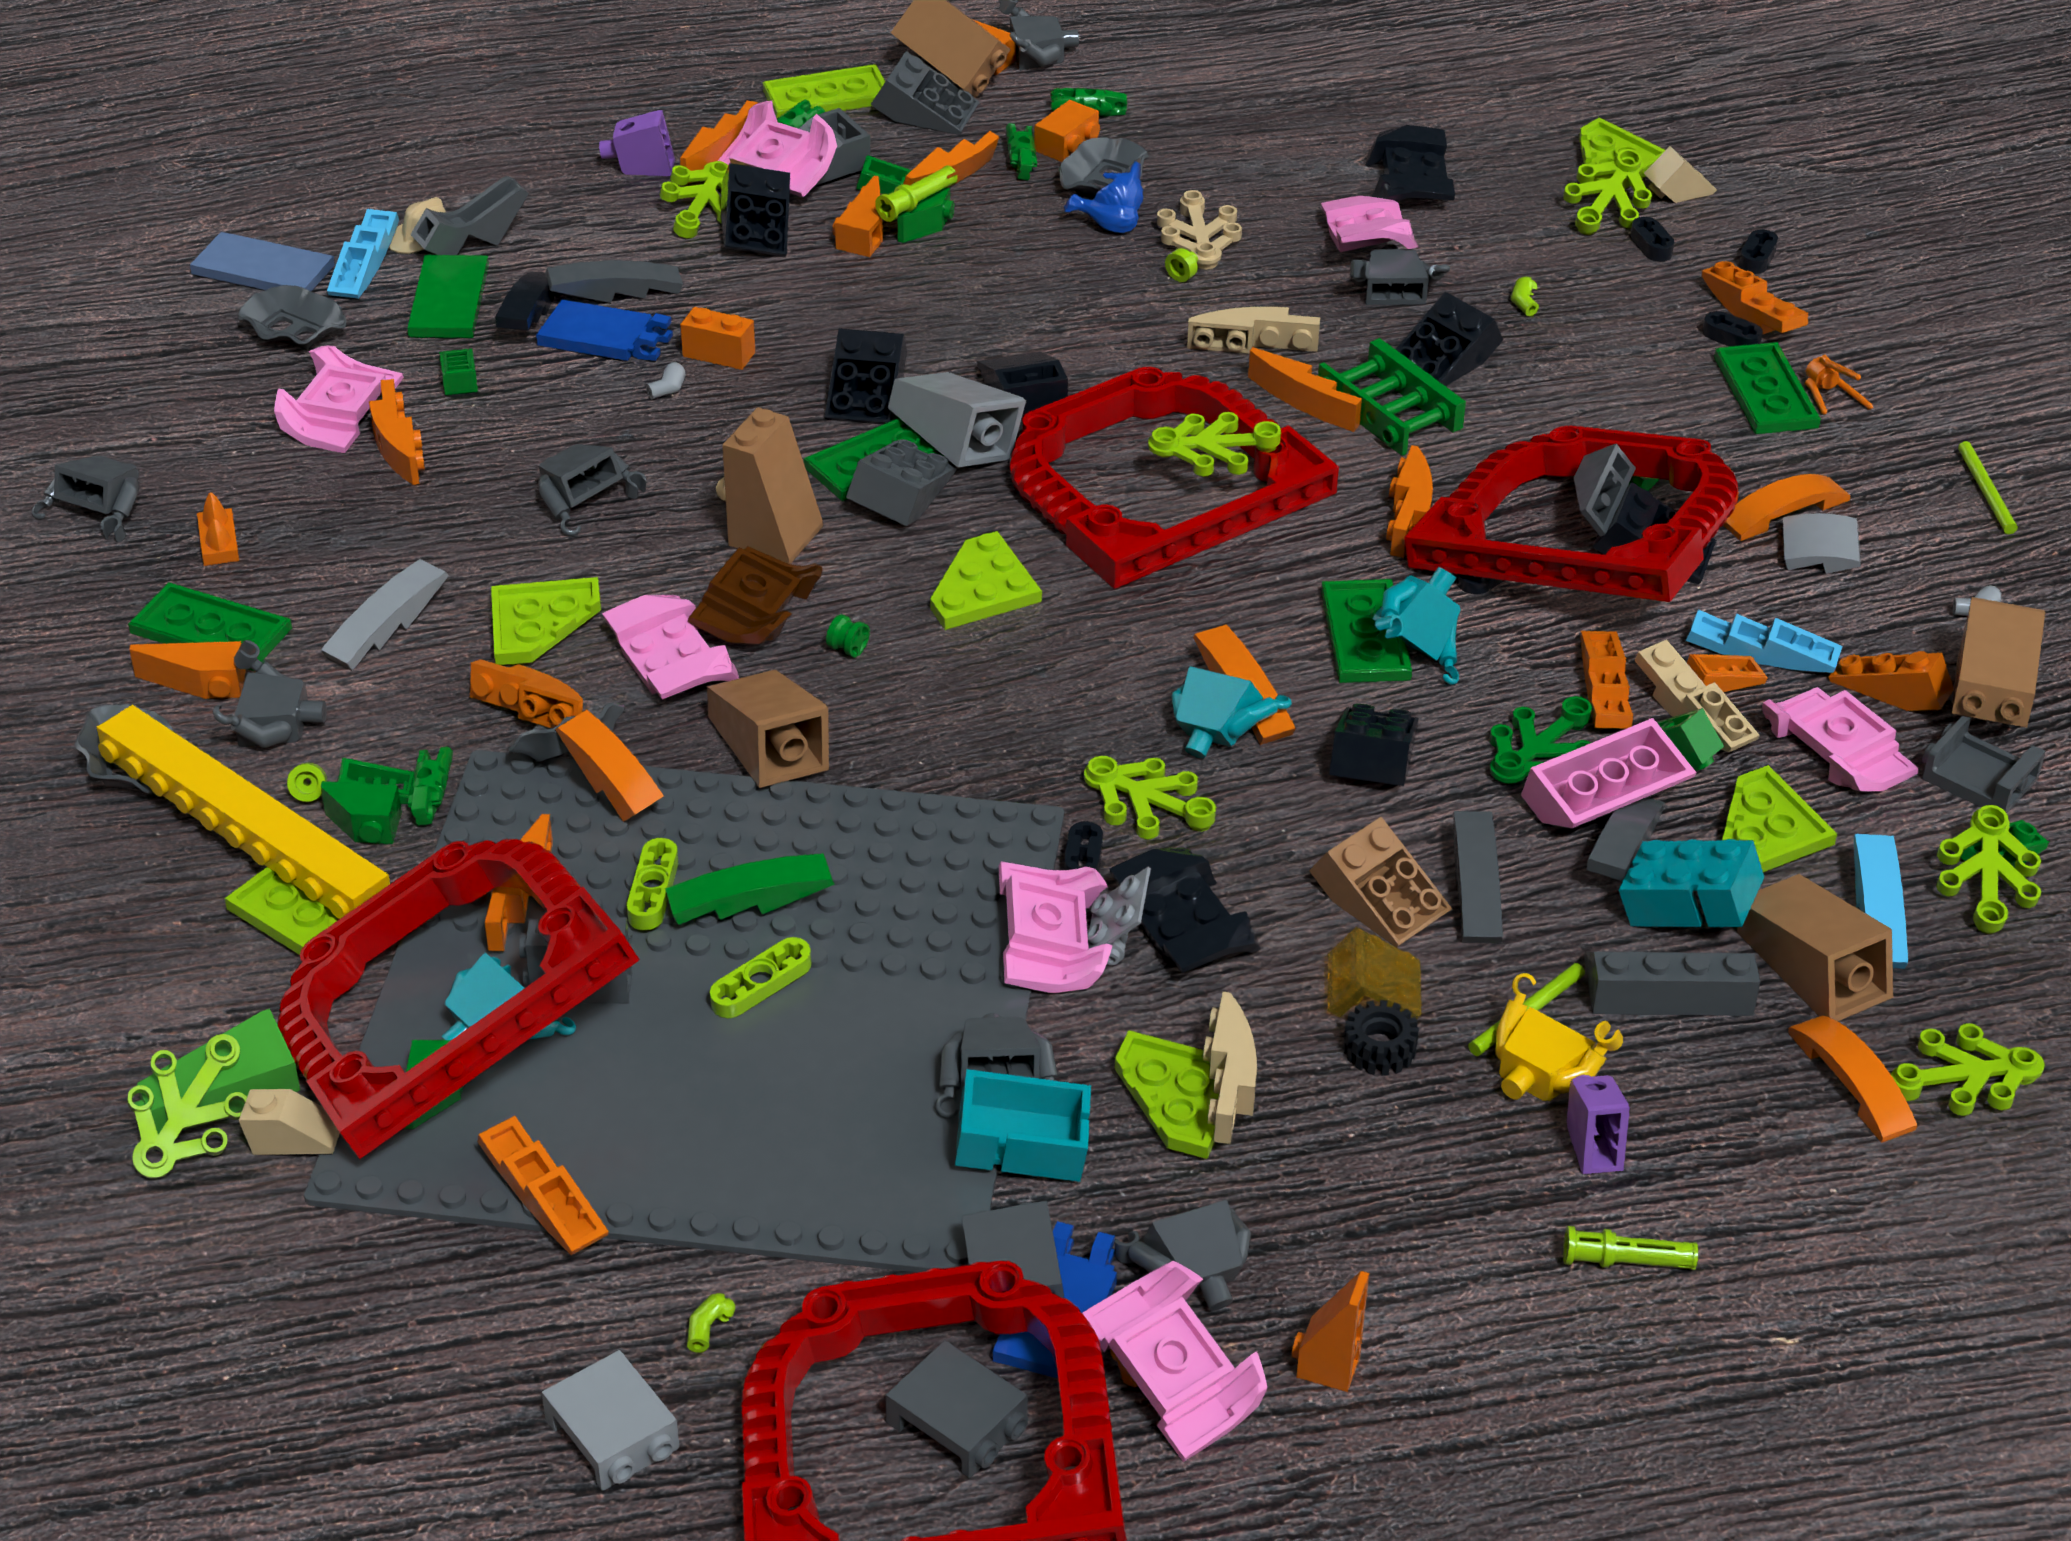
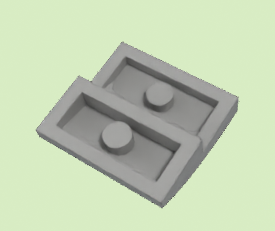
[1783,513,1861,574]

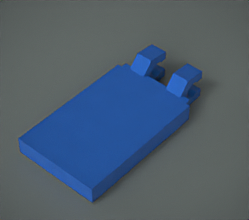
[536,299,673,361]
[993,1221,1117,1379]

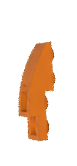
[1702,261,1808,335]
[369,379,425,485]
[1386,445,1433,558]
[470,659,583,728]

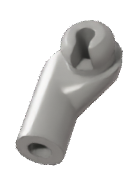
[646,362,686,400]
[1952,585,2002,616]

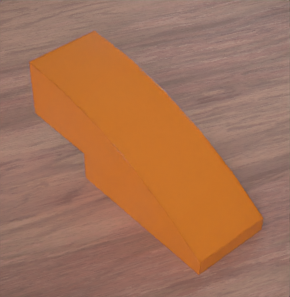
[555,710,664,822]

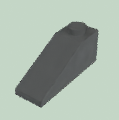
[1574,443,1636,536]

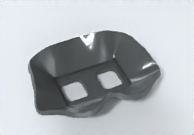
[1059,137,1149,197]
[238,285,346,350]
[508,703,626,762]
[75,704,175,793]

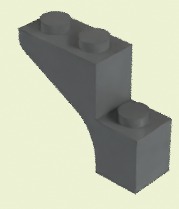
[410,176,529,255]

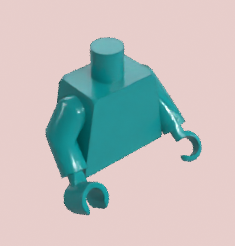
[1372,567,1461,685]
[1171,666,1292,759]
[441,952,576,1040]

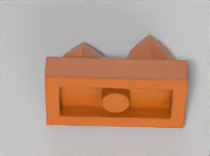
[197,492,240,566]

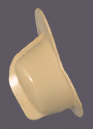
[389,197,446,254]

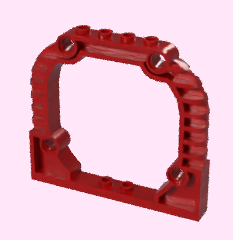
[1010,367,1339,589]
[1404,426,1739,602]
[278,839,640,1159]
[742,1261,1127,1541]

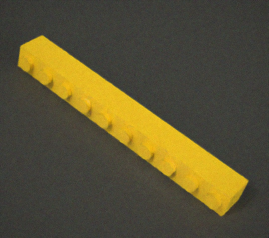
[97,704,390,919]

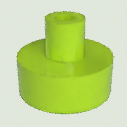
[1165,248,1198,282]
[287,762,327,802]

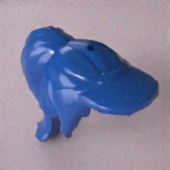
[1064,161,1144,233]

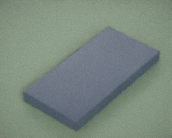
[190,232,335,291]

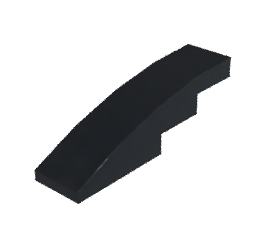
[495,271,556,331]

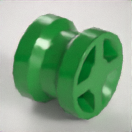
[826,614,870,658]

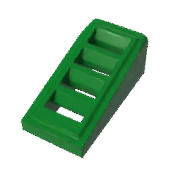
[856,155,912,194]
[439,348,478,395]
[337,757,414,804]

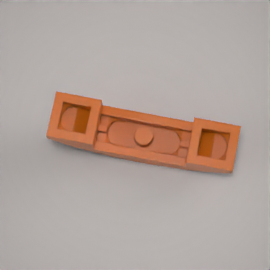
[1723,474,1851,541]
[1788,1015,1917,1143]

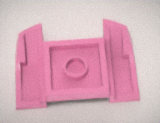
[718,101,837,197]
[1321,196,1418,252]
[274,345,404,453]
[602,595,739,699]
[1762,687,1919,791]
[998,861,1113,993]
[1082,1261,1267,1462]

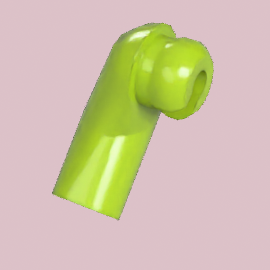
[1511,276,1539,316]
[687,1293,735,1353]

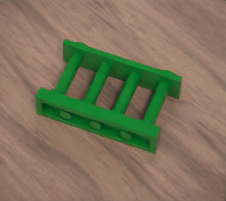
[1318,338,1466,456]

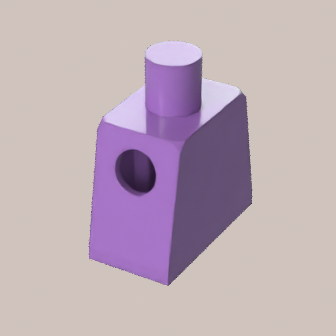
[599,110,675,176]
[1567,1075,1630,1174]

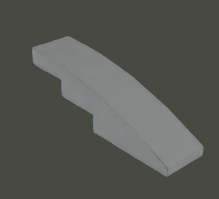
[321,559,449,671]

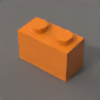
[1034,99,1100,162]
[680,307,755,370]

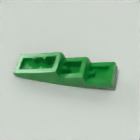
[665,853,835,925]

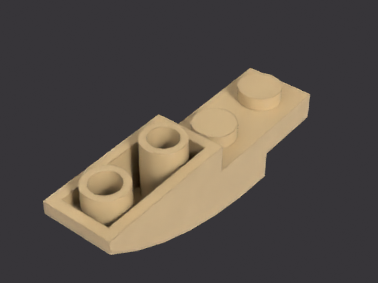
[1187,307,1320,354]
[1635,639,1760,752]
[1203,992,1257,1144]

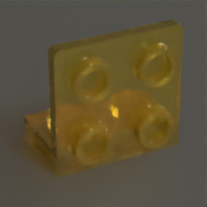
[1328,927,1422,1019]

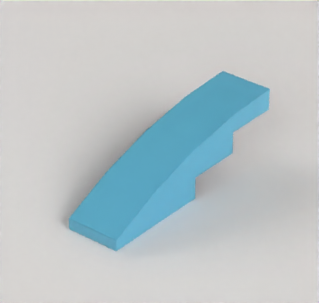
[327,209,399,299]
[1686,610,1842,673]
[1853,834,1908,969]

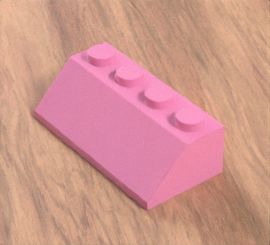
[1521,718,1697,828]

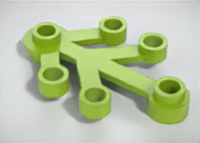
[1563,149,1652,235]
[659,161,728,238]
[1148,412,1281,477]
[1084,756,1216,839]
[1936,805,2041,934]
[1891,1023,2045,1116]
[127,1034,247,1179]

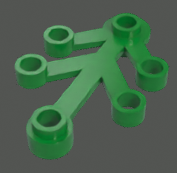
[1490,696,1592,784]

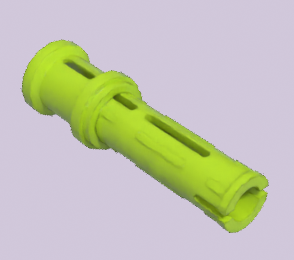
[875,165,958,222]
[1563,1225,1698,1270]

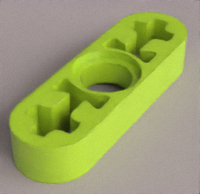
[627,838,678,930]
[710,937,812,1018]

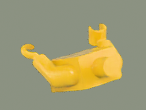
[1495,973,1623,1101]

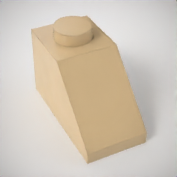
[1644,146,1717,203]
[239,1089,340,1155]

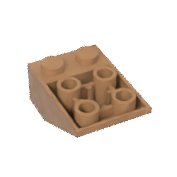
[1309,817,1452,948]

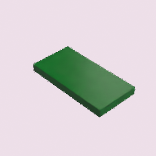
[407,255,489,338]
[1714,342,1821,434]
[804,418,945,502]
[1321,579,1412,683]
[128,582,292,671]

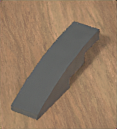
[545,260,683,303]
[1586,797,1665,881]
[1453,811,1503,943]

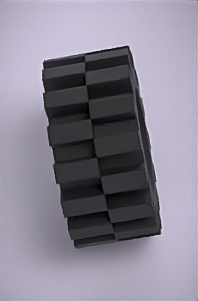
[1343,1000,1419,1076]

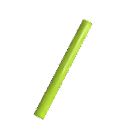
[1958,441,2018,534]
[1468,963,1585,1056]

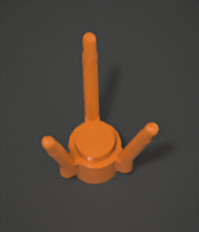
[1804,354,1873,415]

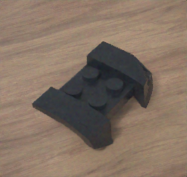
[1365,125,1455,202]
[1109,848,1261,973]

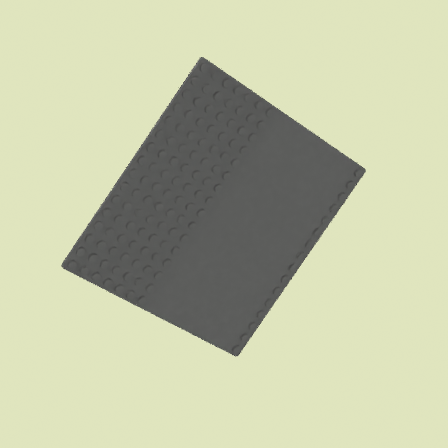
[304,750,1064,1273]

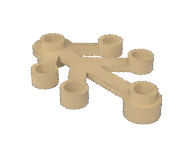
[1157,190,1242,270]

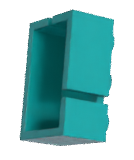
[1619,839,1764,927]
[955,1069,1091,1182]

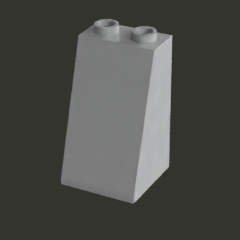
[888,372,1026,467]

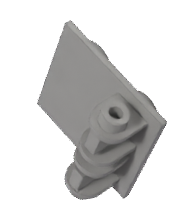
[1087,867,1151,965]

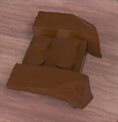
[687,546,822,644]

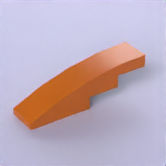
[680,100,758,185]
[903,131,999,187]
[1248,347,1362,432]
[1193,624,1296,745]
[1580,631,1633,729]
[485,814,553,951]
[477,1115,609,1255]

